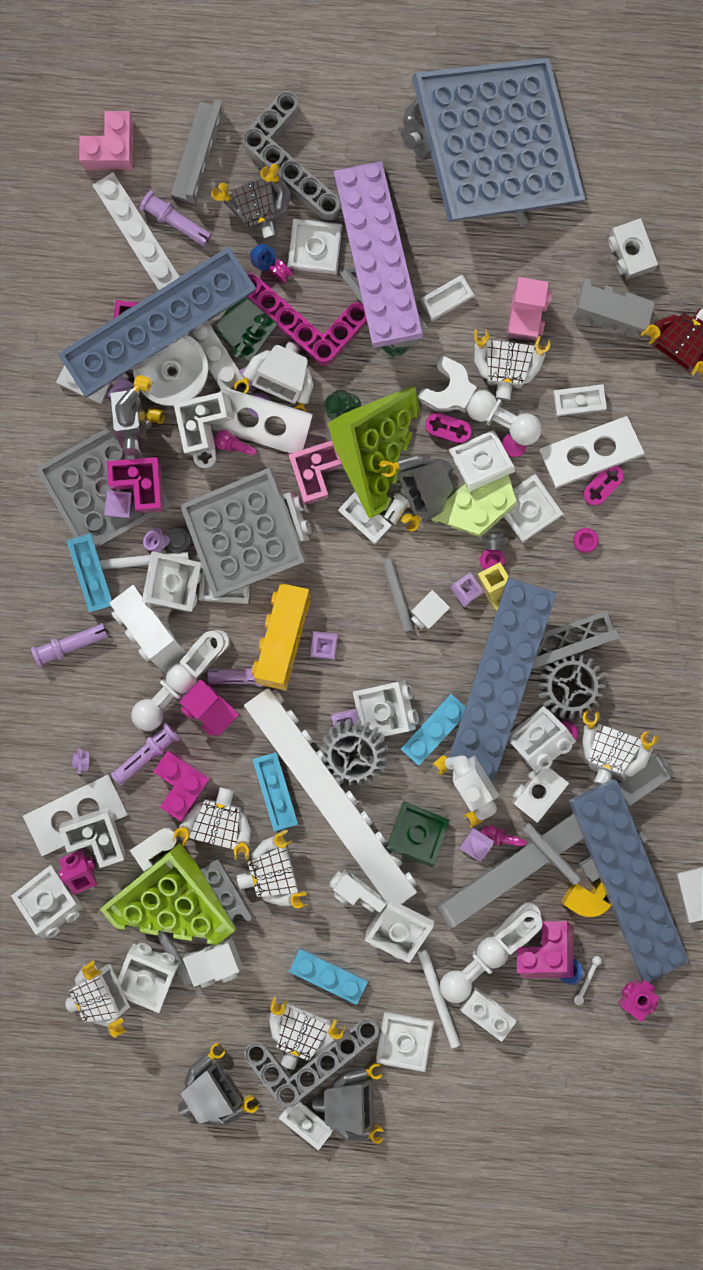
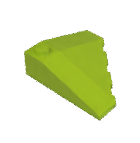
[328,386,420,518]
[100,843,236,945]

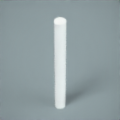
[100,551,189,570]
[417,949,461,1048]

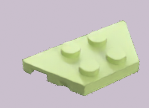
[431,475,517,537]

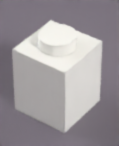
[410,590,450,630]

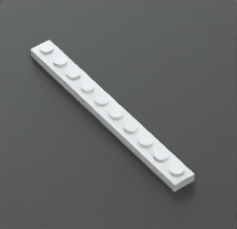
[92,172,243,389]

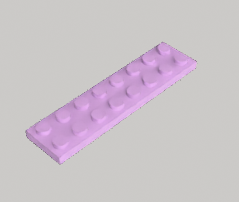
[334,161,423,348]

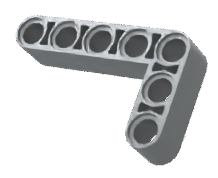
[243,91,340,222]
[245,1019,380,1107]

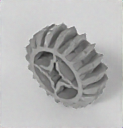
[537,654,606,720]
[321,718,389,786]

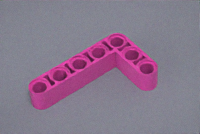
[247,273,367,366]

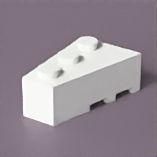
[110,585,187,673]

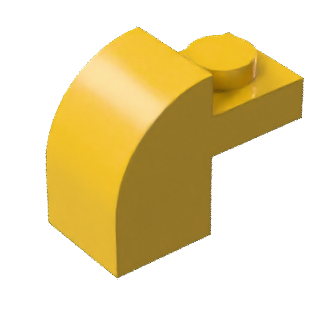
[561,878,611,917]

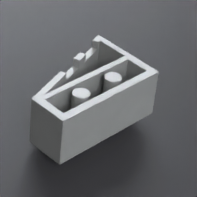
[572,278,655,338]

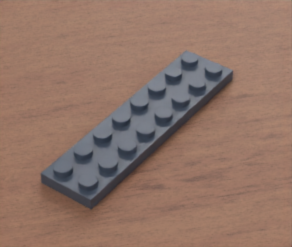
[58,246,256,398]
[449,577,557,783]
[569,779,689,982]

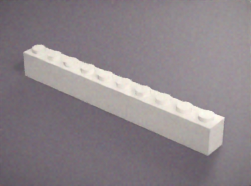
[244,688,417,904]

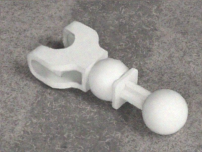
[417,356,542,445]
[131,630,230,731]
[440,902,542,1003]

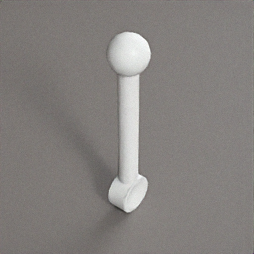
[574,956,602,1005]

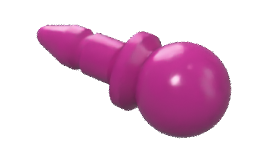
[214,430,257,455]
[480,825,527,847]

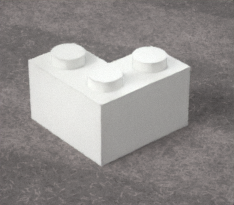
[174,392,234,455]
[59,807,126,868]
[183,936,243,988]

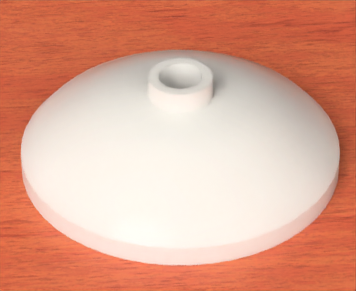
[133,335,208,406]

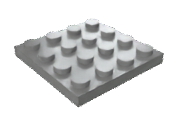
[35,425,172,549]
[180,467,307,598]

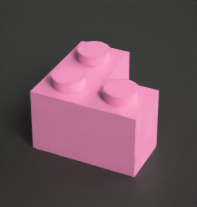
[79,111,133,170]
[506,277,552,342]
[289,440,343,505]

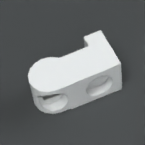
[130,828,178,871]

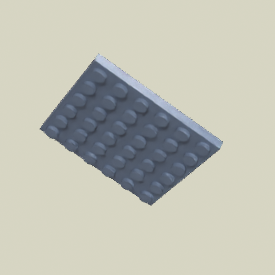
[412,58,585,222]

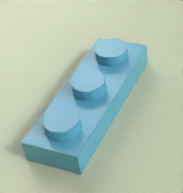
[67,533,112,612]
[400,694,465,766]
[252,752,298,832]
[289,948,368,1005]

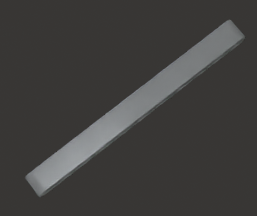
[435,753,675,929]

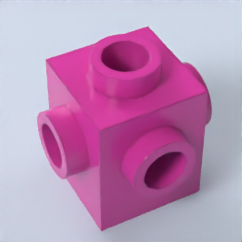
[58,849,97,895]
[618,979,660,1022]

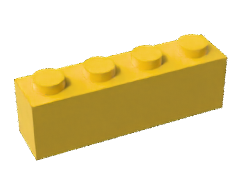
[252,583,312,691]

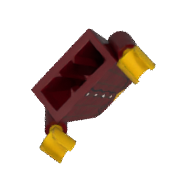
[641,308,703,380]

